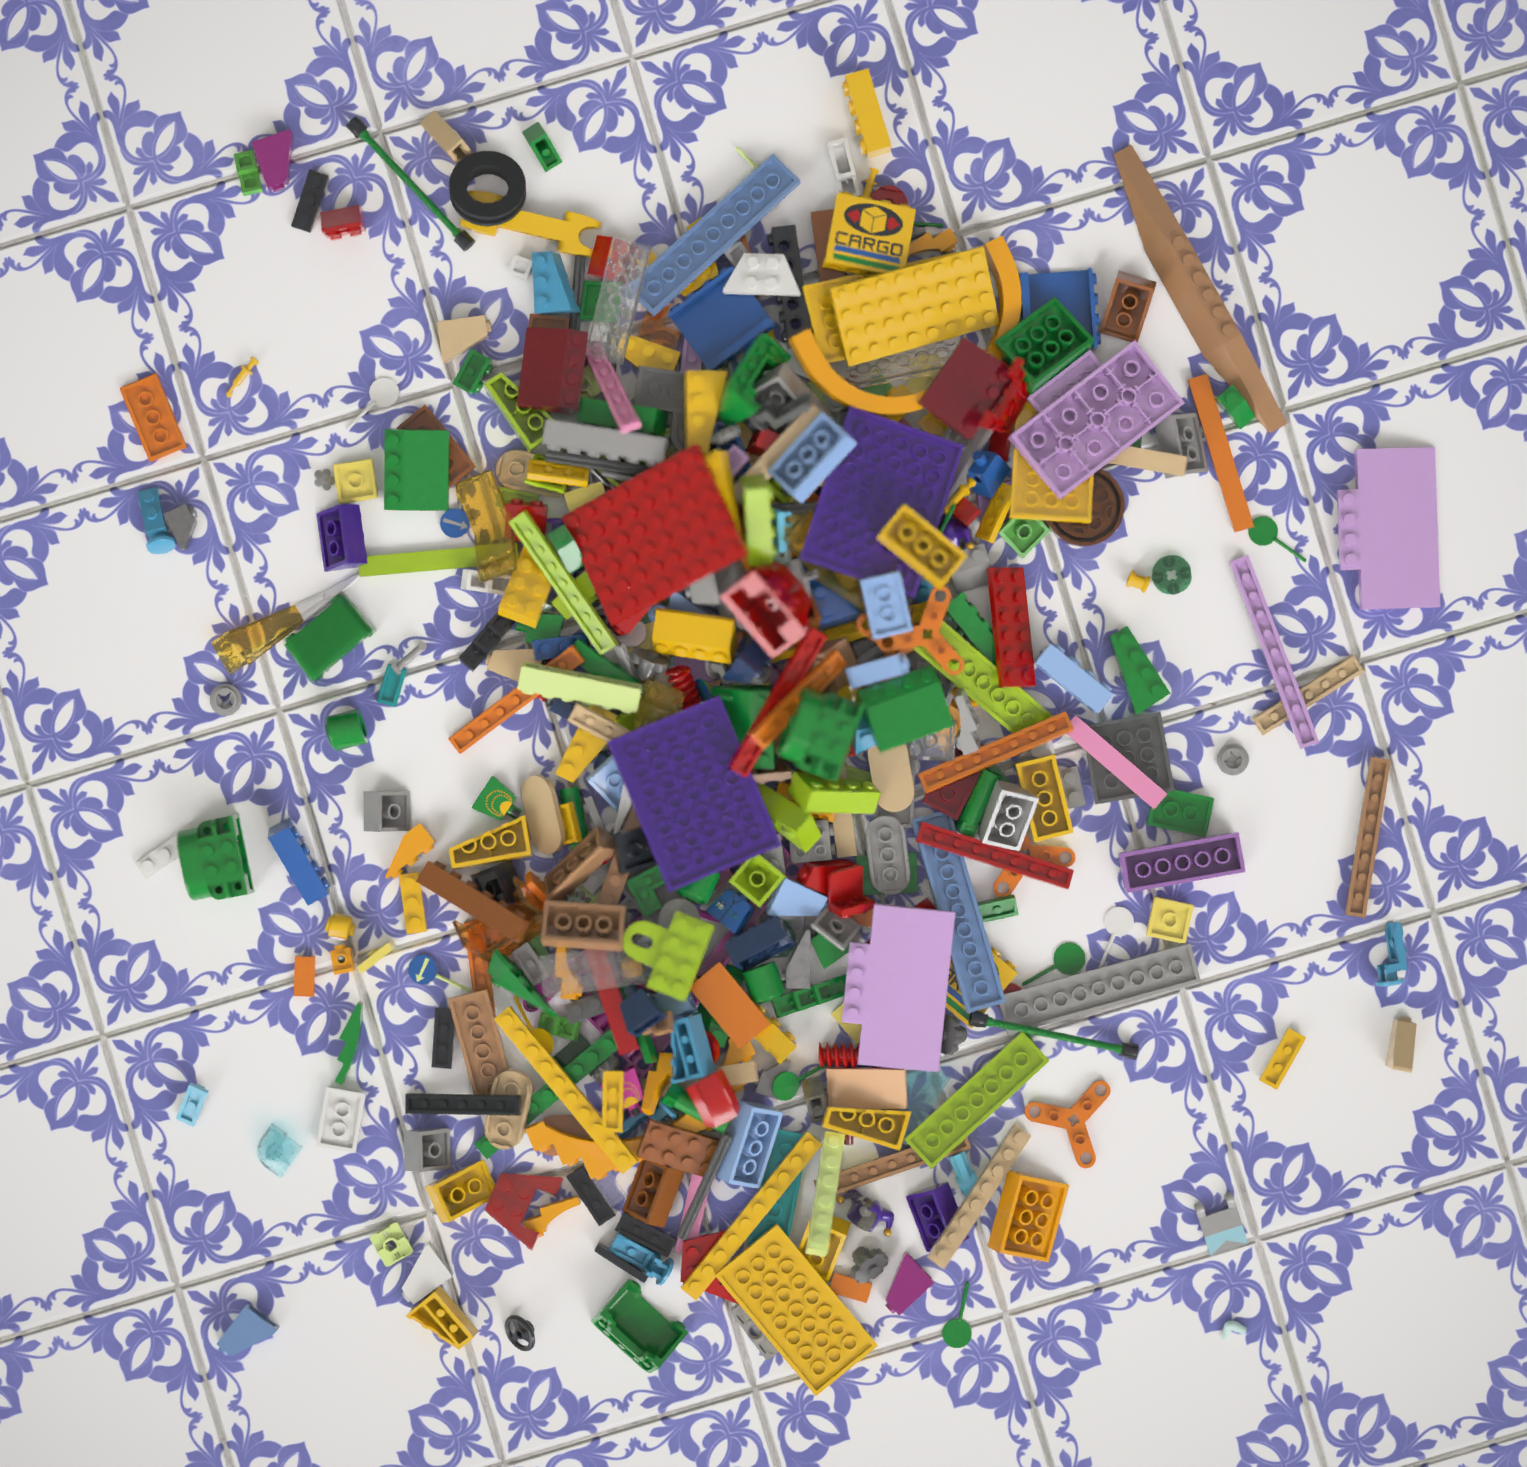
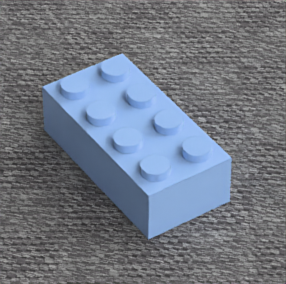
[767,411,857,503]
[1034,644,1113,714]
[716,1100,783,1189]

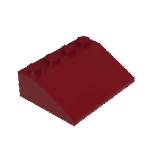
[516,327,588,415]
[917,337,1012,440]

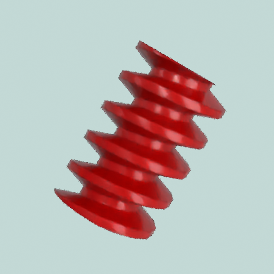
[665,665,701,710]
[818,1042,860,1068]

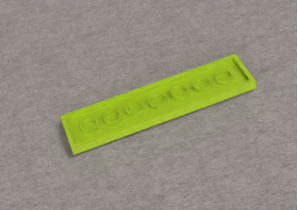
[912,621,1053,734]
[904,1032,1050,1169]

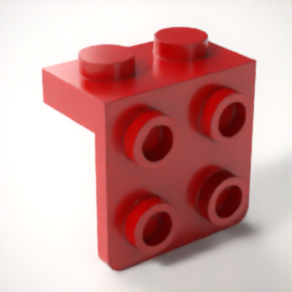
[505,498,548,542]
[828,865,875,918]

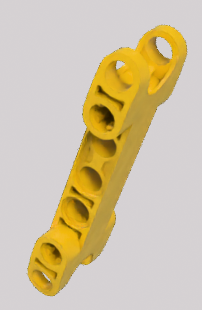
[460,190,602,257]

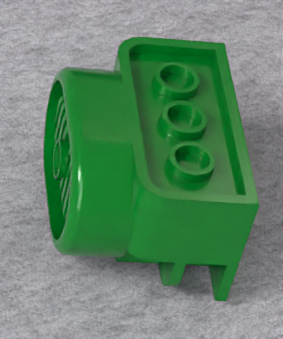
[777,687,865,781]
[177,814,255,901]

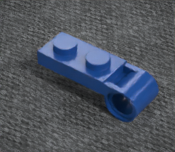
[532,632,590,661]

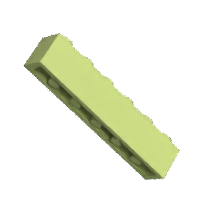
[518,661,643,714]
[805,1131,845,1257]

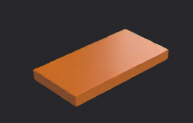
[119,373,188,462]
[691,962,771,1050]

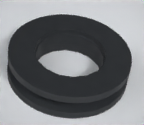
[449,151,526,226]

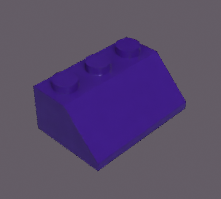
[316,504,367,572]
[905,1182,970,1252]

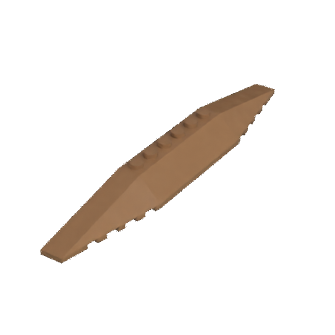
[1114,145,1287,434]

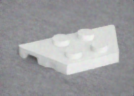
[723,253,801,296]

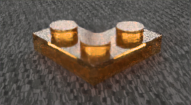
[637,305,681,350]

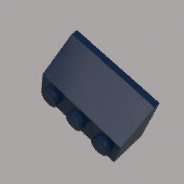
[722,638,774,683]
[724,916,797,972]

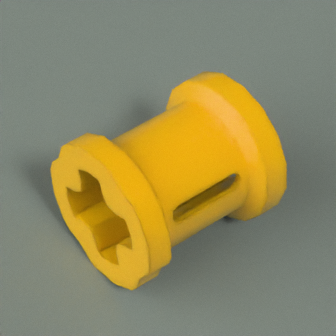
[1125,570,1151,593]

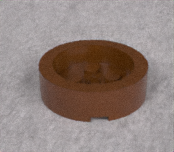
[1045,469,1125,547]

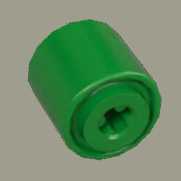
[325,709,368,751]
[675,872,720,905]
[741,961,786,1004]

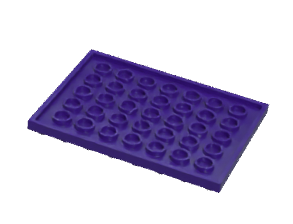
[799,406,964,598]
[607,695,782,892]

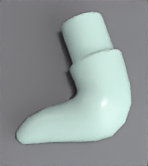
[1222,1320,1247,1340]

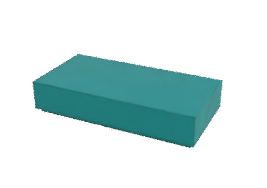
[376,664,408,707]

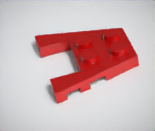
[978,357,1028,433]
[484,1173,563,1251]
[680,1229,738,1304]

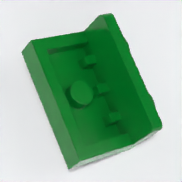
[452,349,494,396]

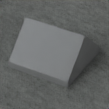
[811,905,862,951]

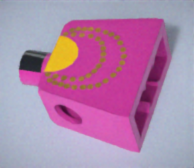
[600,1066,644,1118]

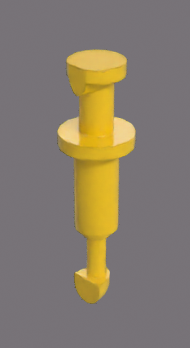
[862,167,879,197]
[226,356,259,398]
[943,478,976,514]

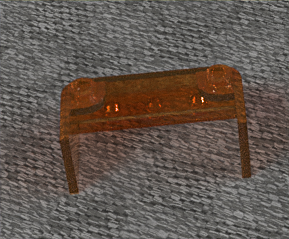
[452,877,544,963]

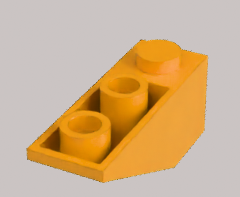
[385,822,436,879]

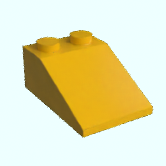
[425,1159,495,1223]
[798,1216,851,1282]

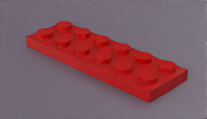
[986,567,1036,688]

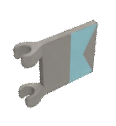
[1194,1192,1248,1256]

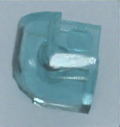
[257,1123,303,1178]

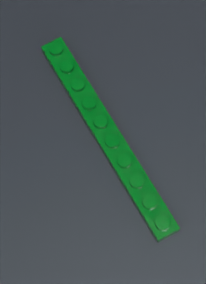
[474,1029,617,1159]

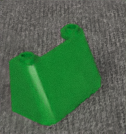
[718,334,792,427]
[284,594,377,682]
[591,1279,689,1373]

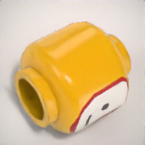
[325,913,356,941]

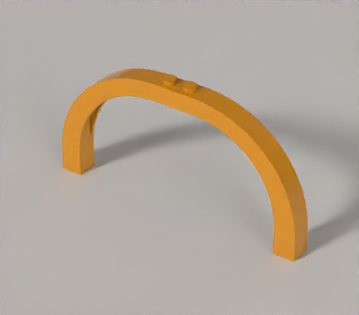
[788,235,1021,416]

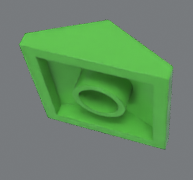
[998,518,1051,559]

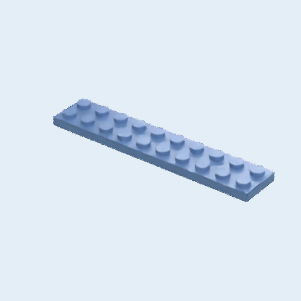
[626,154,801,317]
[911,812,1006,1013]

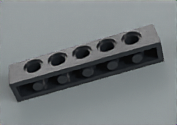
[767,225,811,349]

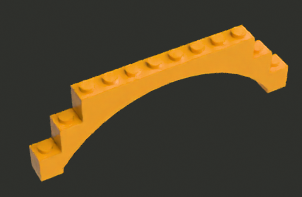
[525,1037,756,1180]

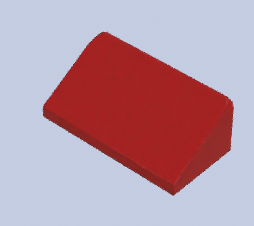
[989,427,1013,463]

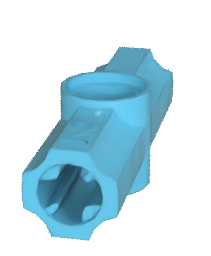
[949,1151,987,1208]

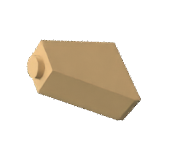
[420,110,473,165]
[437,315,492,363]
[485,649,543,682]
[1385,1016,1417,1073]

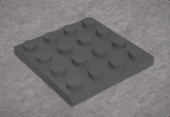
[1086,712,1175,805]

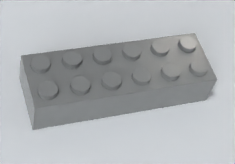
[542,419,669,467]

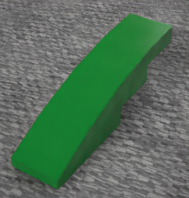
[574,639,647,695]
[771,973,847,1018]
[335,1002,363,1085]

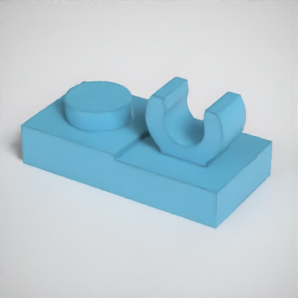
[771,508,792,553]
[176,1083,209,1127]

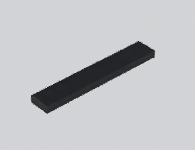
[405,1093,521,1116]

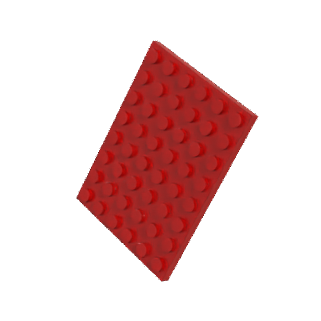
[561,444,750,626]

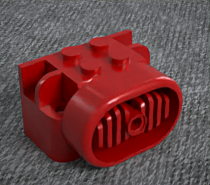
[720,561,812,659]

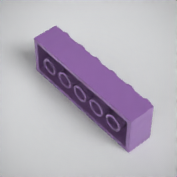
[1118,832,1246,893]

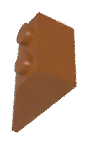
[1099,270,1157,343]

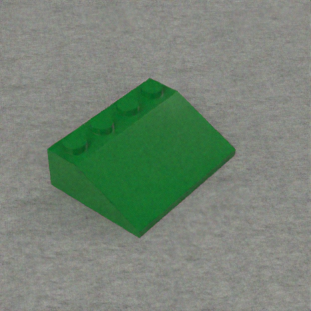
[994,297,1095,395]
[384,428,450,511]
[856,665,954,753]
[712,685,777,769]

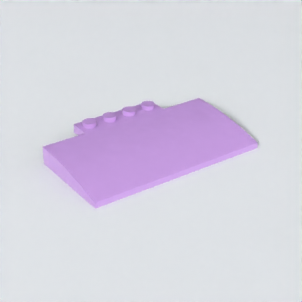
[1008,340,1185,500]
[1337,447,1440,610]
[842,903,955,1072]

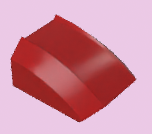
[686,1069,741,1128]

